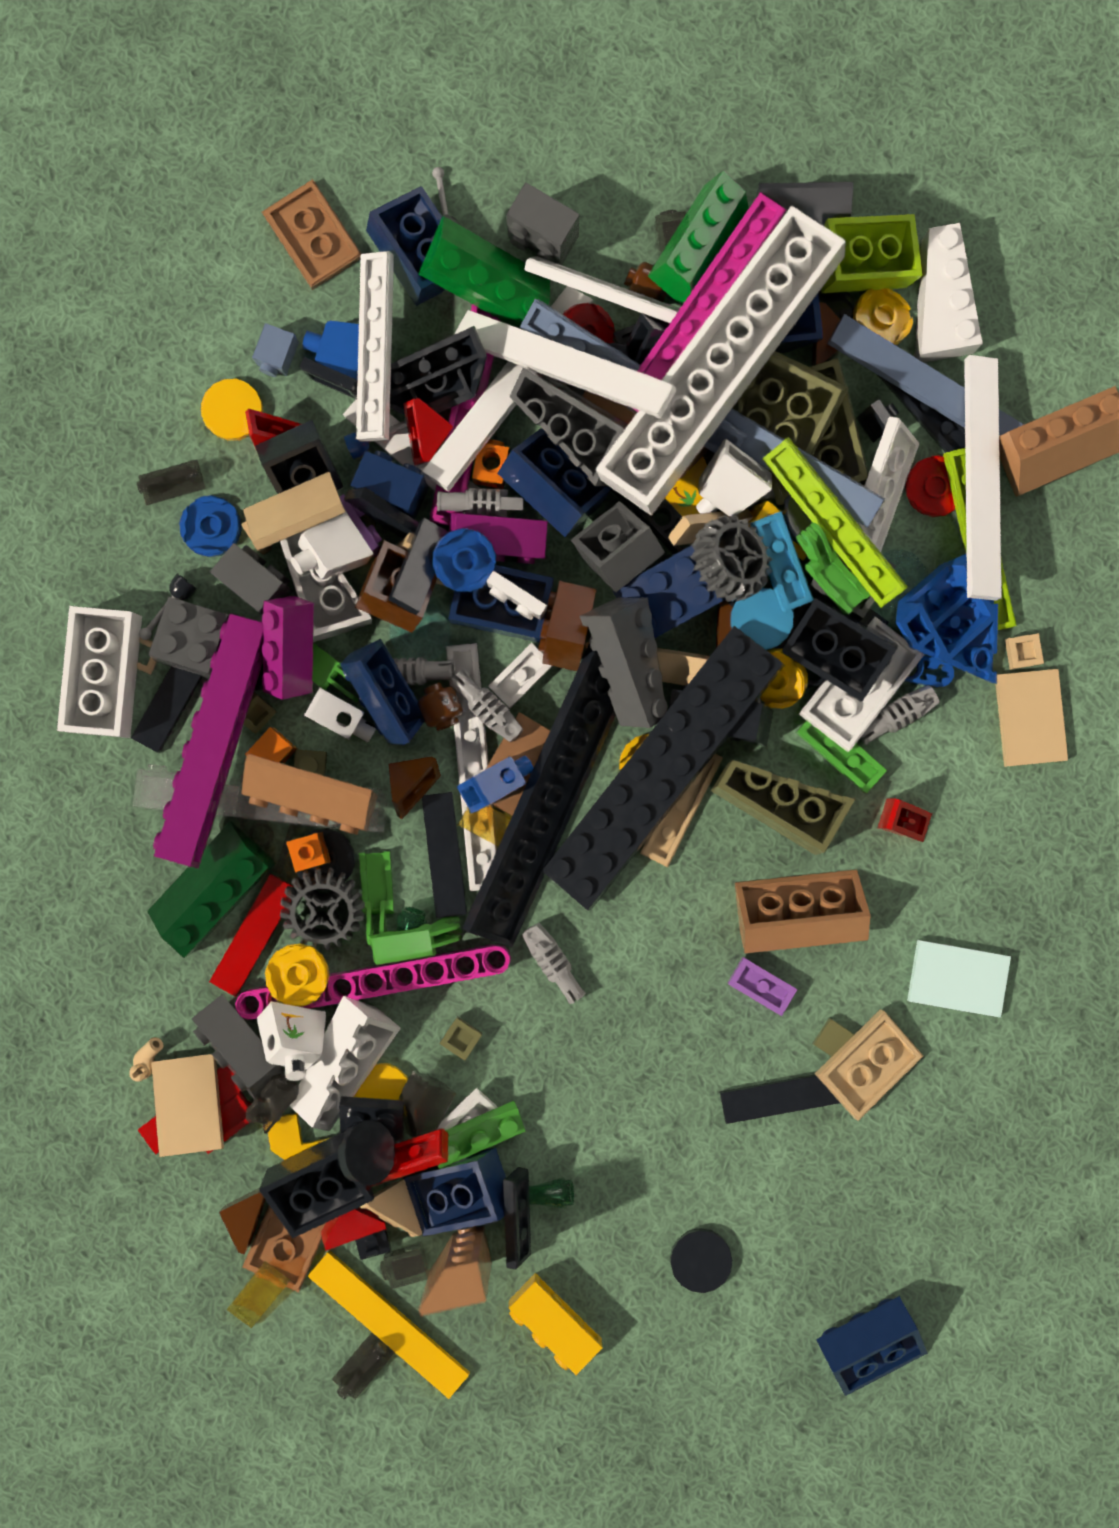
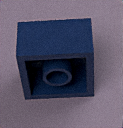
[351,450,429,520]

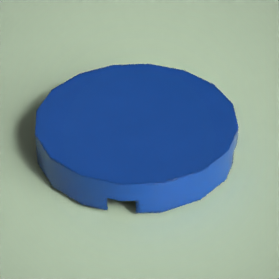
[179,495,242,557]
[433,528,496,592]

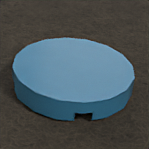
[730,588,793,650]

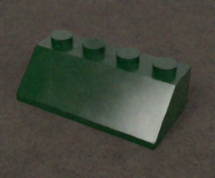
[147,821,276,958]

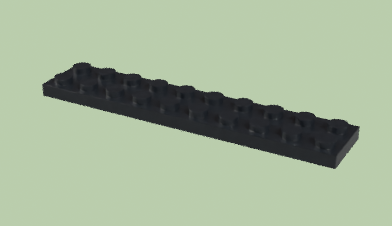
[543,626,785,911]
[462,643,616,947]

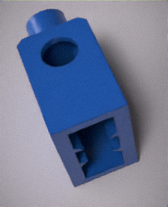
[302,320,359,380]
[456,755,534,813]

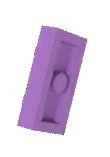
[340,494,382,558]
[727,957,798,1016]

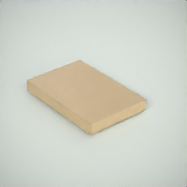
[243,472,345,550]
[996,669,1068,767]
[815,1009,923,1121]
[151,1054,224,1157]

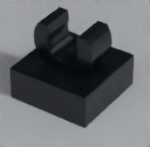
[856,400,899,443]
[355,1229,391,1260]

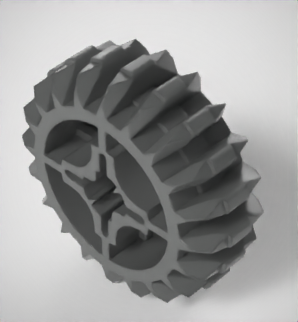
[690,515,773,602]
[280,867,365,951]

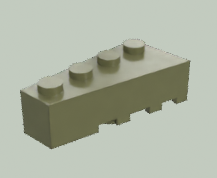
[711,760,855,855]

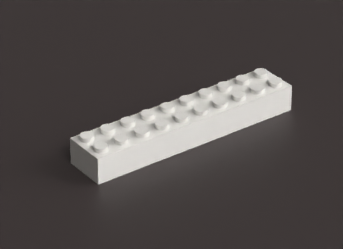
[596,206,845,516]

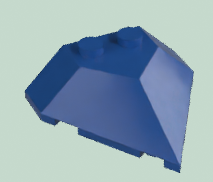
[896,553,998,684]

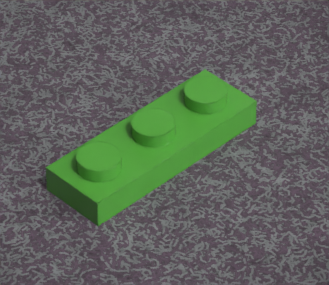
[795,720,887,794]
[438,1101,526,1169]

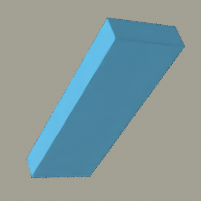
[750,511,814,612]

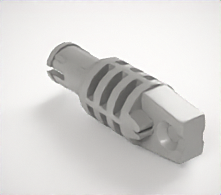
[437,488,524,518]
[393,657,455,685]
[449,670,523,742]
[860,685,940,745]
[522,922,586,1004]

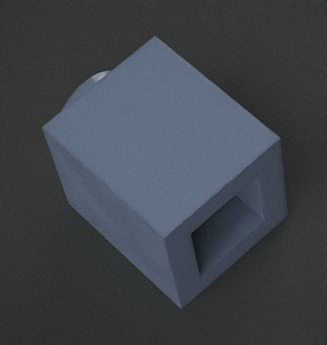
[252,323,299,377]

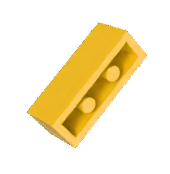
[508,1273,603,1375]

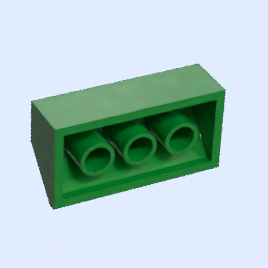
[648,171,749,306]
[419,216,550,331]

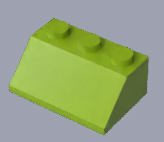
[821,214,923,293]

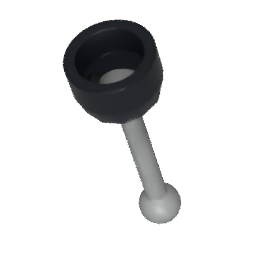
[139,573,197,640]

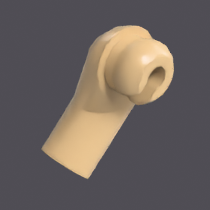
[129,1037,163,1082]

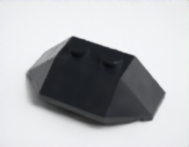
[390,326,487,415]

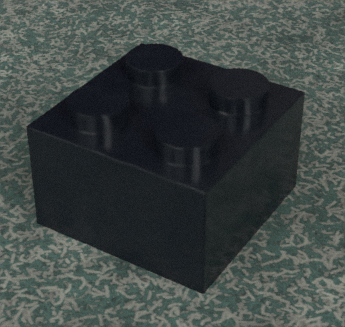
[255,420,344,494]

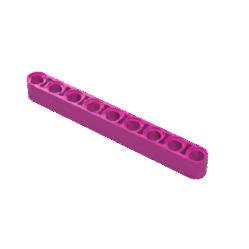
[235,944,511,1019]

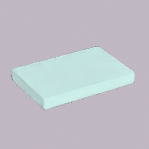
[907,940,1011,1018]

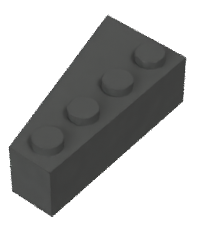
[509,368,629,487]
[580,598,667,728]

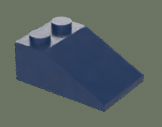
[403,1147,506,1236]

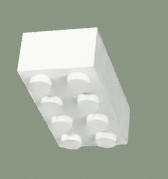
[57,606,142,738]

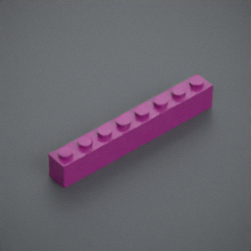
[153,614,263,868]

